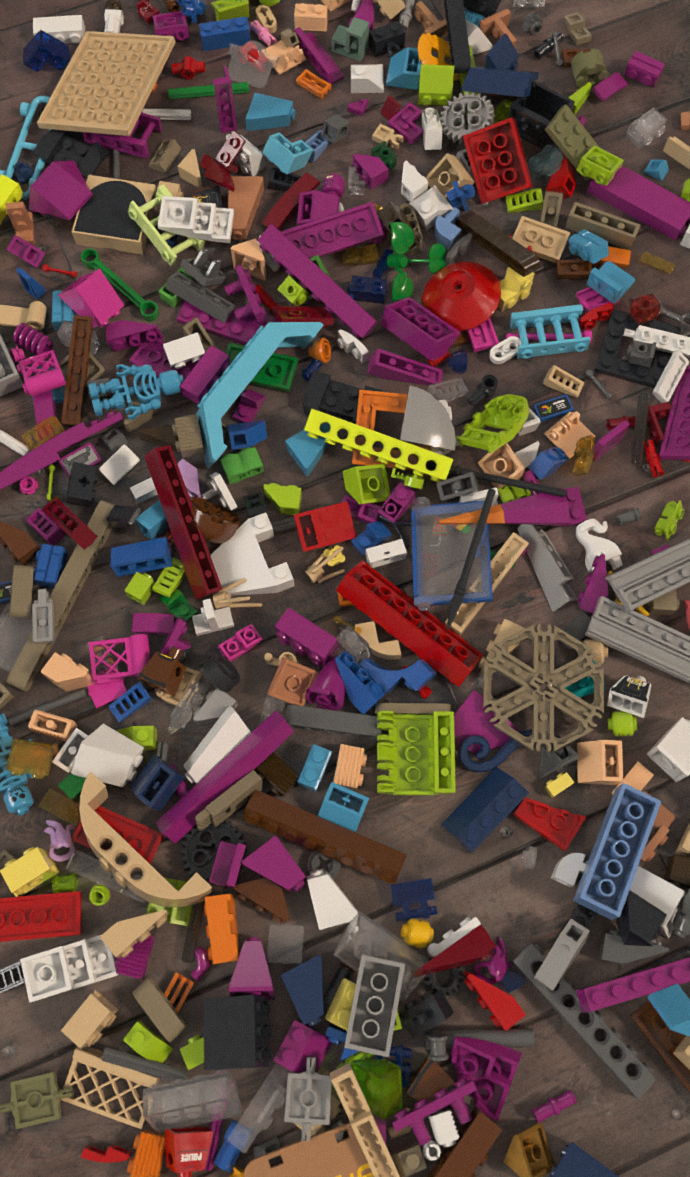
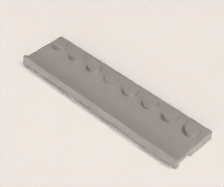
[605,538,690,612]
[585,596,690,683]

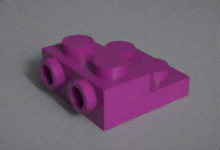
[152,11,189,41]

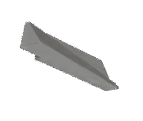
[517,524,577,612]

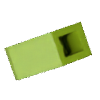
[264,483,302,515]

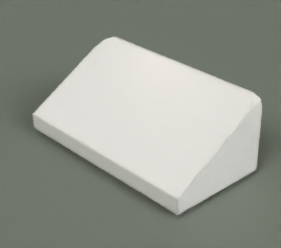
[99,444,140,486]
[130,477,157,504]

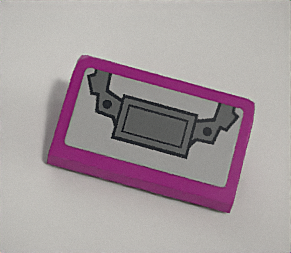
[58,442,102,478]

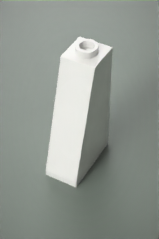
[183,706,251,784]

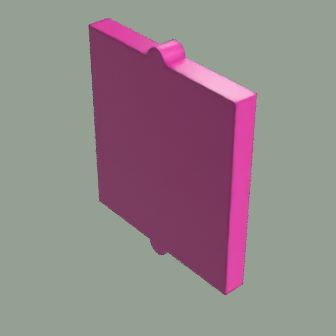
[87,666,127,709]

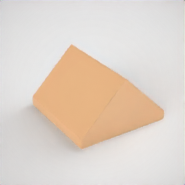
[231,238,267,281]
[478,443,525,489]

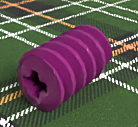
[13,322,54,355]

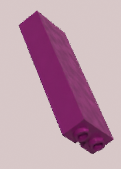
[587,166,690,240]

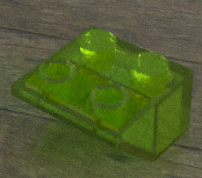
[351,1059,402,1120]

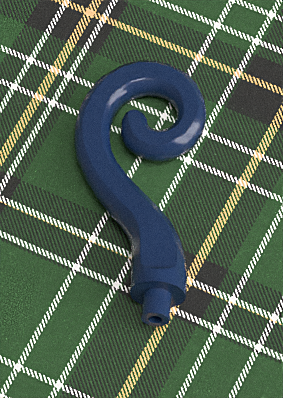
[457,729,535,773]

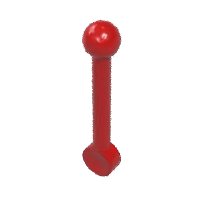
[42,264,77,277]

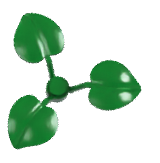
[387,222,448,303]

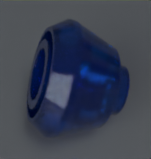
[448,349,468,374]

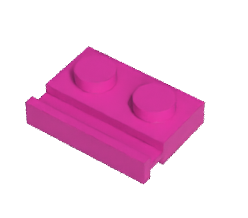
[576,287,620,313]
[466,318,499,352]

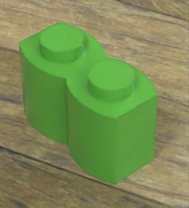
[221,447,264,484]

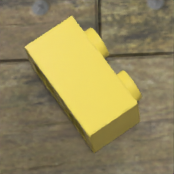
[544,772,574,798]

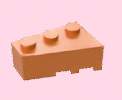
[204,894,240,964]

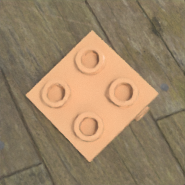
[544,411,596,459]

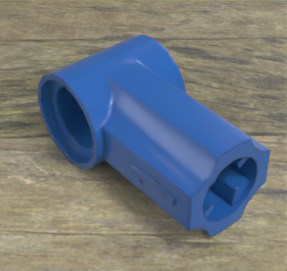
[214,1119,252,1172]

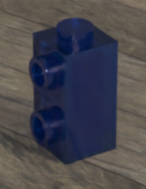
[347,275,387,304]

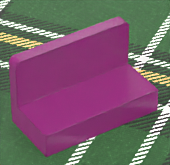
[209,841,246,889]

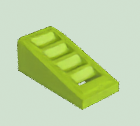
[569,82,592,115]
[505,188,543,213]
[152,557,186,598]

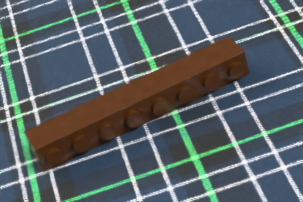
[243,790,407,885]

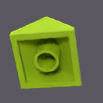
[211,0,249,21]

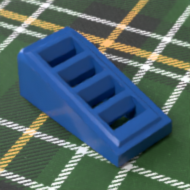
[16,267,46,299]
[108,682,152,723]

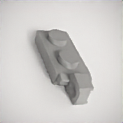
[32,589,55,644]

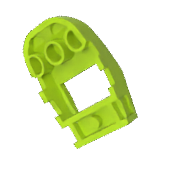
[455,394,529,454]

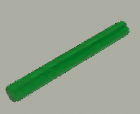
[168,82,249,99]

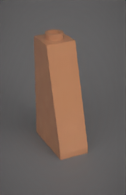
[228,176,264,240]

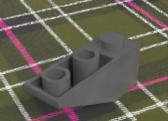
[597,930,669,964]

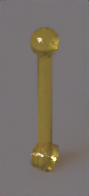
[334,615,362,635]

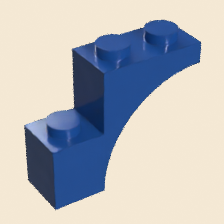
[359,658,437,693]

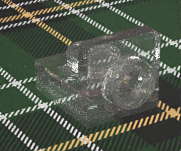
[348,166,365,195]

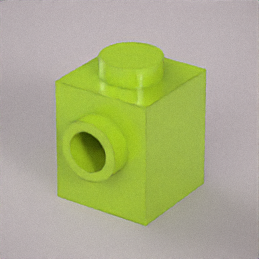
[277,276,309,306]
[124,572,155,605]
[180,1034,204,1070]

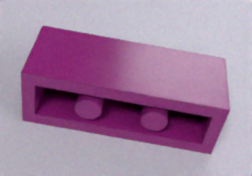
[180,345,231,404]

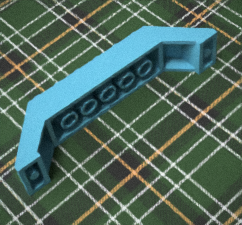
[196,322,323,469]

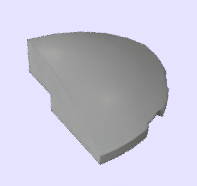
[400,386,455,451]

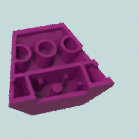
[29,161,93,220]

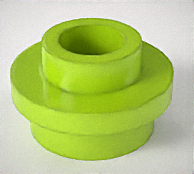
[89,884,110,906]

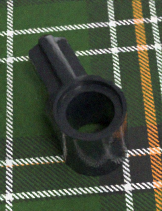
[467,374,498,406]

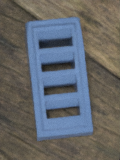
[305,130,331,163]

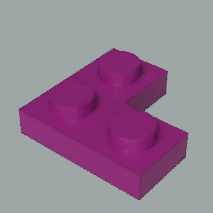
[387,102,423,145]

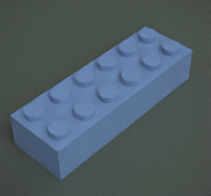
[573,783,662,920]

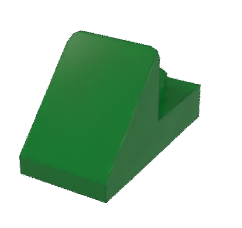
[159,588,198,623]

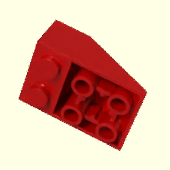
[293,501,357,552]

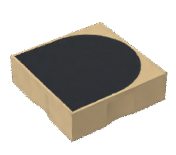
[72,175,157,255]

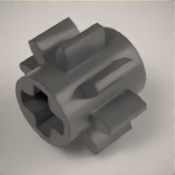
[522,12,544,35]

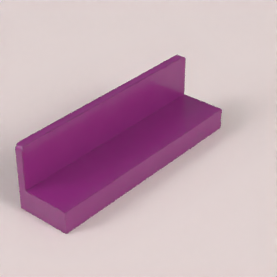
[294,27,344,84]
[213,66,237,134]

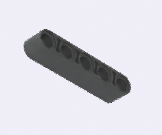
[285,705,382,739]

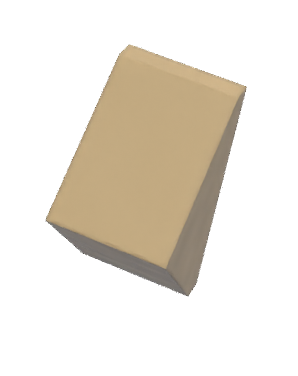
[178,149,202,188]

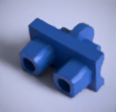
[178,0,206,23]
[446,181,475,211]

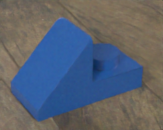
[351,521,392,557]
[325,1025,358,1061]

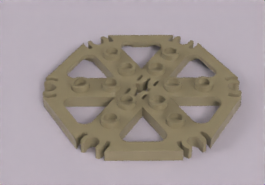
[483,624,604,752]

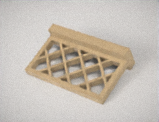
[61,1046,160,1129]

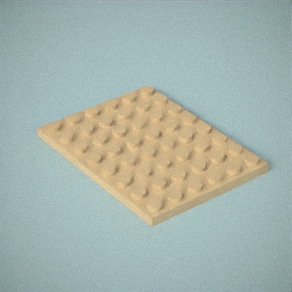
[37,31,176,136]

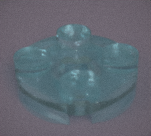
[529,145,564,178]

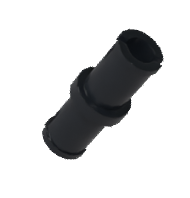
[533,31,564,60]

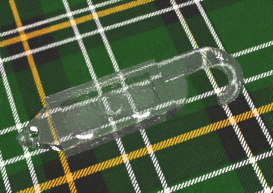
[168,667,212,734]

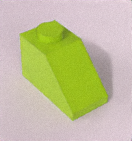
[117,726,157,750]
[123,1020,174,1064]

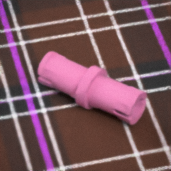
[250,20,277,46]

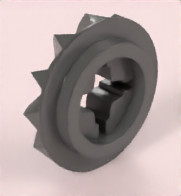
[307,851,341,879]

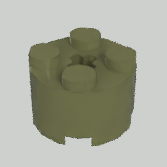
[571,48,608,91]

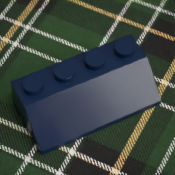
[441,767,529,854]

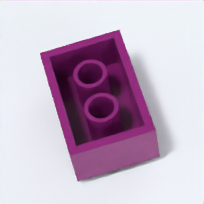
[275,608,338,667]

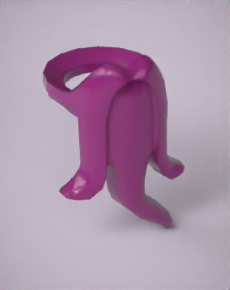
[474,937,512,984]

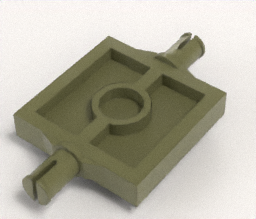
[0,1071,74,1129]

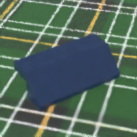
[461,66,539,97]

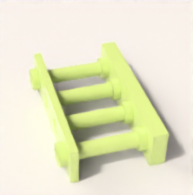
[128,184,206,266]

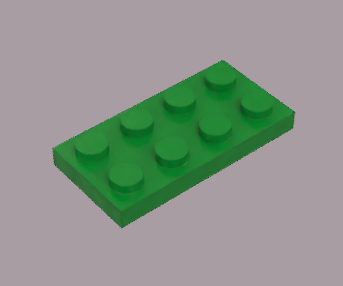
[226,343,298,392]

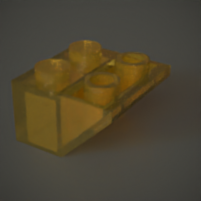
[6,739,55,779]

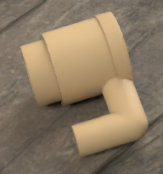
[264,652,298,666]

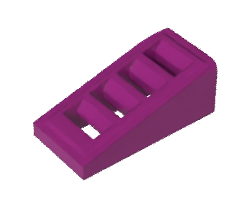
[25,508,66,546]

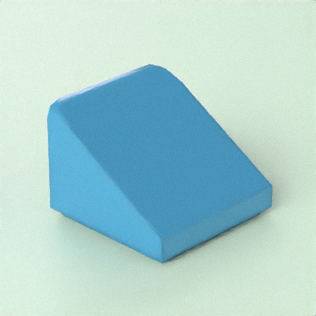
[644,159,669,181]

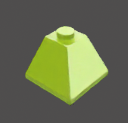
[342,464,390,504]

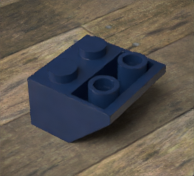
[130,753,185,811]

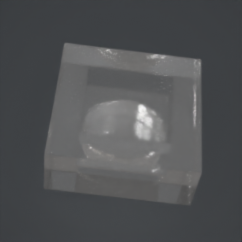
[521,846,538,870]

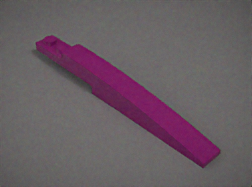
[0,411,123,490]

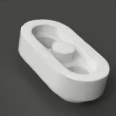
[489,336,522,364]

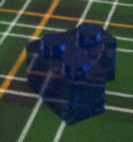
[23,29,69,72]

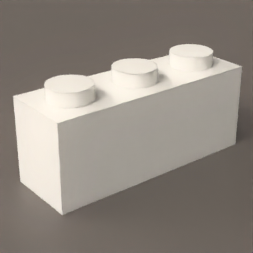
[33,15,85,46]

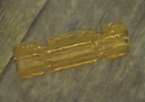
[640,252,675,273]

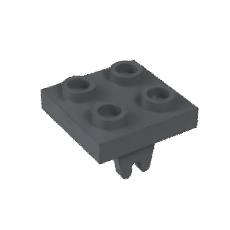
[180,248,228,287]

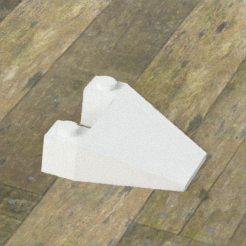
[210,513,294,596]

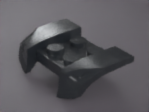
[33,129,109,179]
[303,370,383,424]

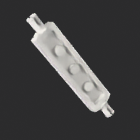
[623,325,690,358]

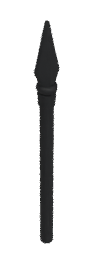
[426,462,566,497]
[446,488,496,631]

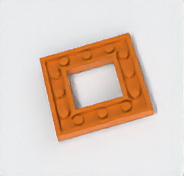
[352,390,428,470]

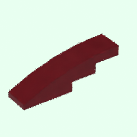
[262,172,320,230]

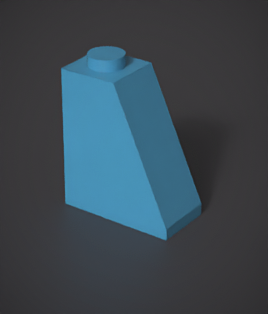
[245,93,296,131]
[285,423,331,476]
[136,500,169,540]

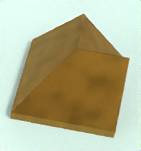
[504,1121,555,1177]

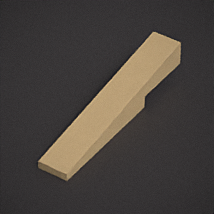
[445,532,529,636]
[330,1063,400,1177]

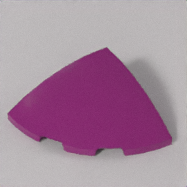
[454,690,519,753]
[452,1037,522,1121]

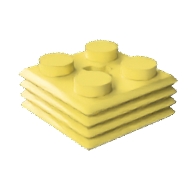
[325,978,356,1030]

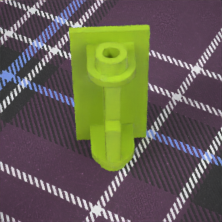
[654,500,684,541]

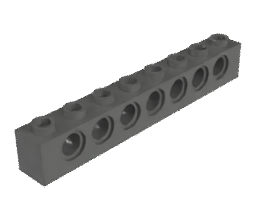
[510,943,657,1099]

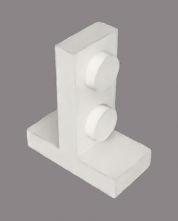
[192,599,234,636]

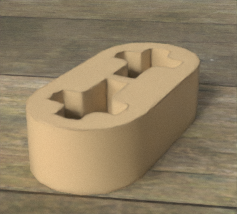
[256,5,277,34]

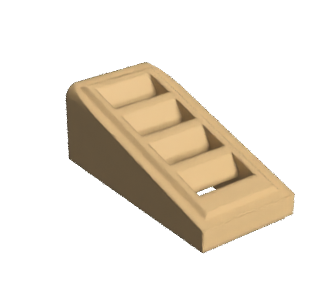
[542,365,585,398]

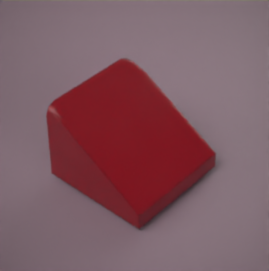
[381,95,401,121]

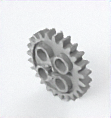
[440,91,495,144]

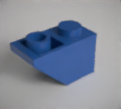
[228,420,267,450]
[528,447,569,480]

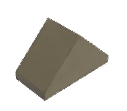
[182,317,216,352]

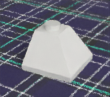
[351,64,384,93]
[409,185,453,231]

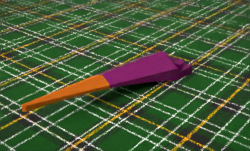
[438,487,587,527]

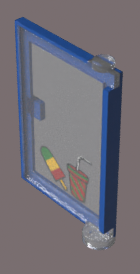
[411,497,493,610]

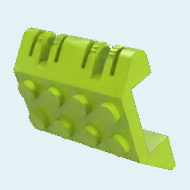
[377,711,456,796]

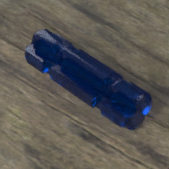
[372,248,394,280]

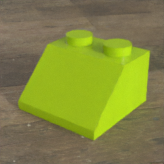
[418,64,454,106]

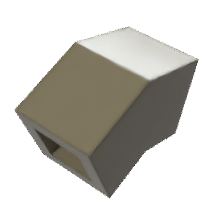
[281,28,299,47]

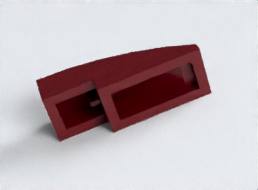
[198,154,235,192]

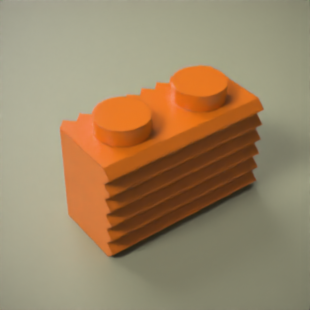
[127,1129,166,1177]

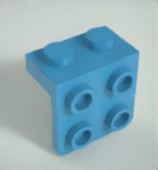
[586,261,635,304]

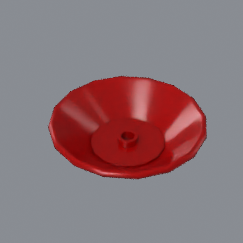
[422,261,501,331]

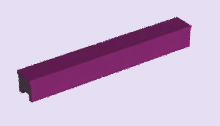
[155,710,295,844]

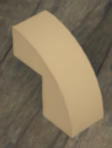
[355,621,401,660]

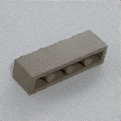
[565,202,640,250]

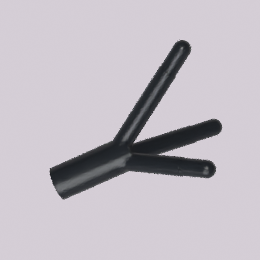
[380,515,413,548]

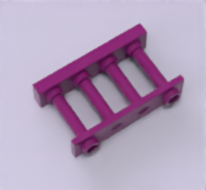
[83,113,162,159]

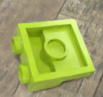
[576,145,624,186]

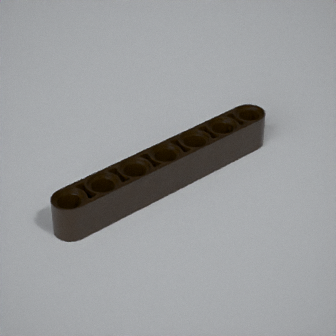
[456,211,540,277]

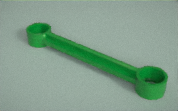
[81,248,159,322]

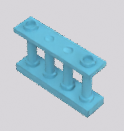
[510,304,590,359]

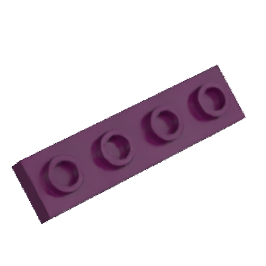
[224,264,267,326]
[391,1077,477,1146]

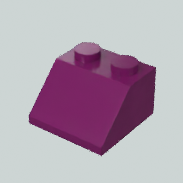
[273,1018,332,1074]

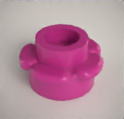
[10,346,25,363]
[20,477,38,495]

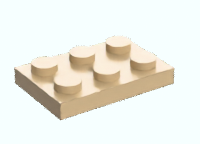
[512,216,570,263]

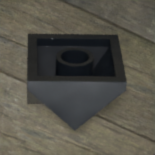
[616,890,667,947]

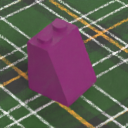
[241,835,307,893]

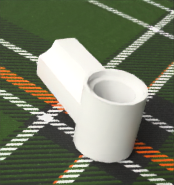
[104,9,124,33]

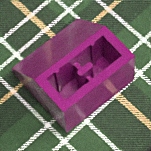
[297,190,340,226]

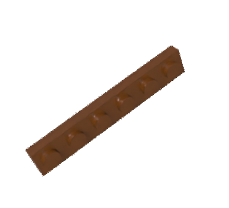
[61,315,94,426]

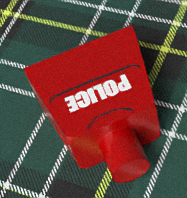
[165,1126,213,1177]

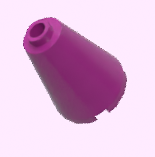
[305,655,345,711]

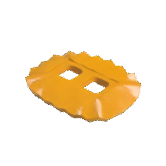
[417,33,459,82]

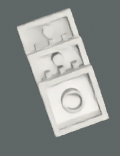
[158,196,234,243]
[20,935,119,1003]

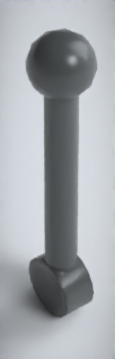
[551,31,563,67]
[586,370,612,399]

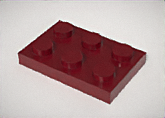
[273,306,334,328]

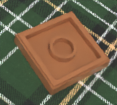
[267,657,318,706]

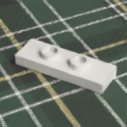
[652,350,689,403]

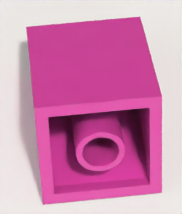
[58,269,125,328]

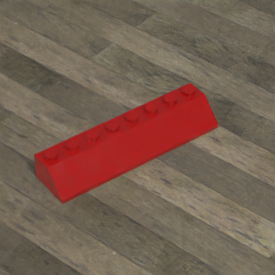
[336,560,484,687]

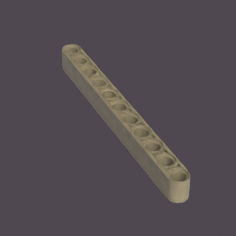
[7,500,115,692]

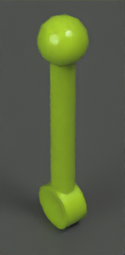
[47,464,55,500]

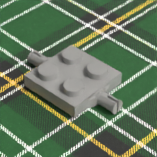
[284,1057,332,1141]

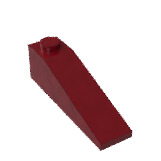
[42,496,98,550]
[412,924,496,977]

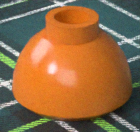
[308,338,331,363]

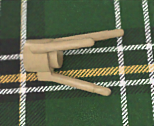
[305,546,345,584]
[213,578,262,609]

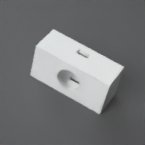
[365,539,407,568]

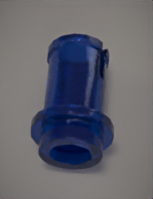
[301,358,323,381]

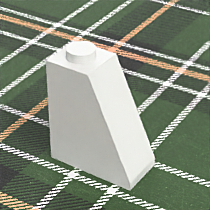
[306,869,360,930]

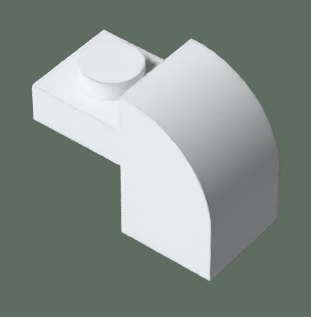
[551,853,588,887]

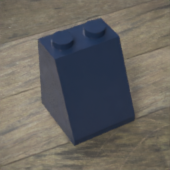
[281,954,324,1027]
[549,1142,619,1177]

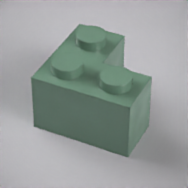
[331,17,369,62]

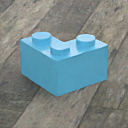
[262,132,313,174]

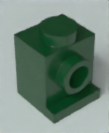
[371,141,397,170]

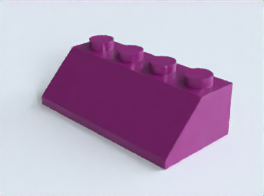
[381,297,460,361]

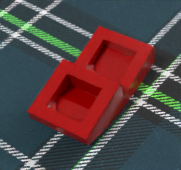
[81,1144,133,1163]

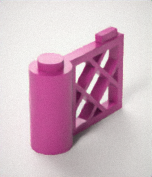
[16,350,66,397]
[88,634,151,684]

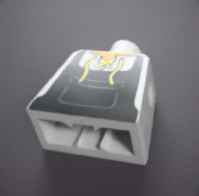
[607,675,651,718]

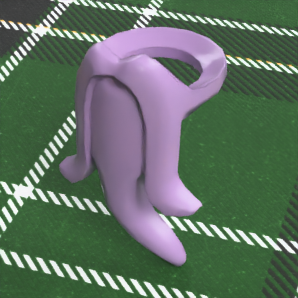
[44,820,75,861]

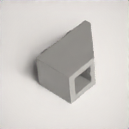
[193,688,238,725]

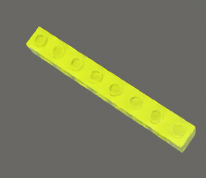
[304,409,453,482]

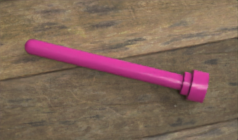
[505,330,592,344]

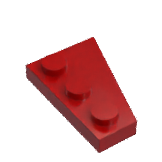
[513,797,586,851]

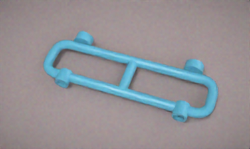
[0,96,51,200]

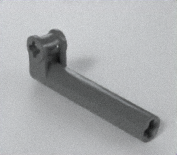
[424,1029,535,1061]

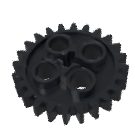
[179,820,247,886]

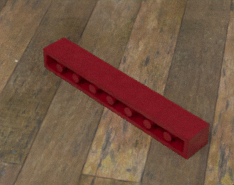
[144,445,223,600]

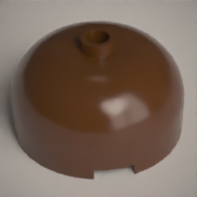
[186,497,241,544]

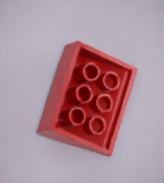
[463,117,533,204]

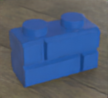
[33,544,68,588]

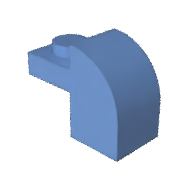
[434,207,461,251]

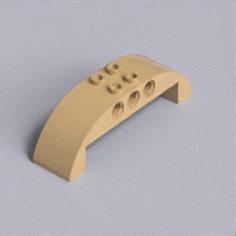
[79,772,212,908]

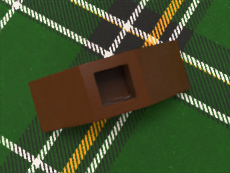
[233,877,290,924]

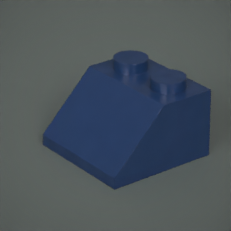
[485,33,519,70]

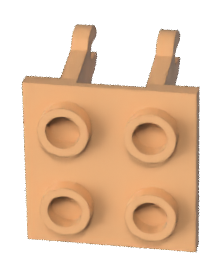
[261,40,306,75]

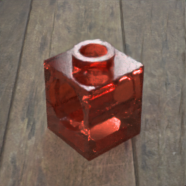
[630,293,661,324]

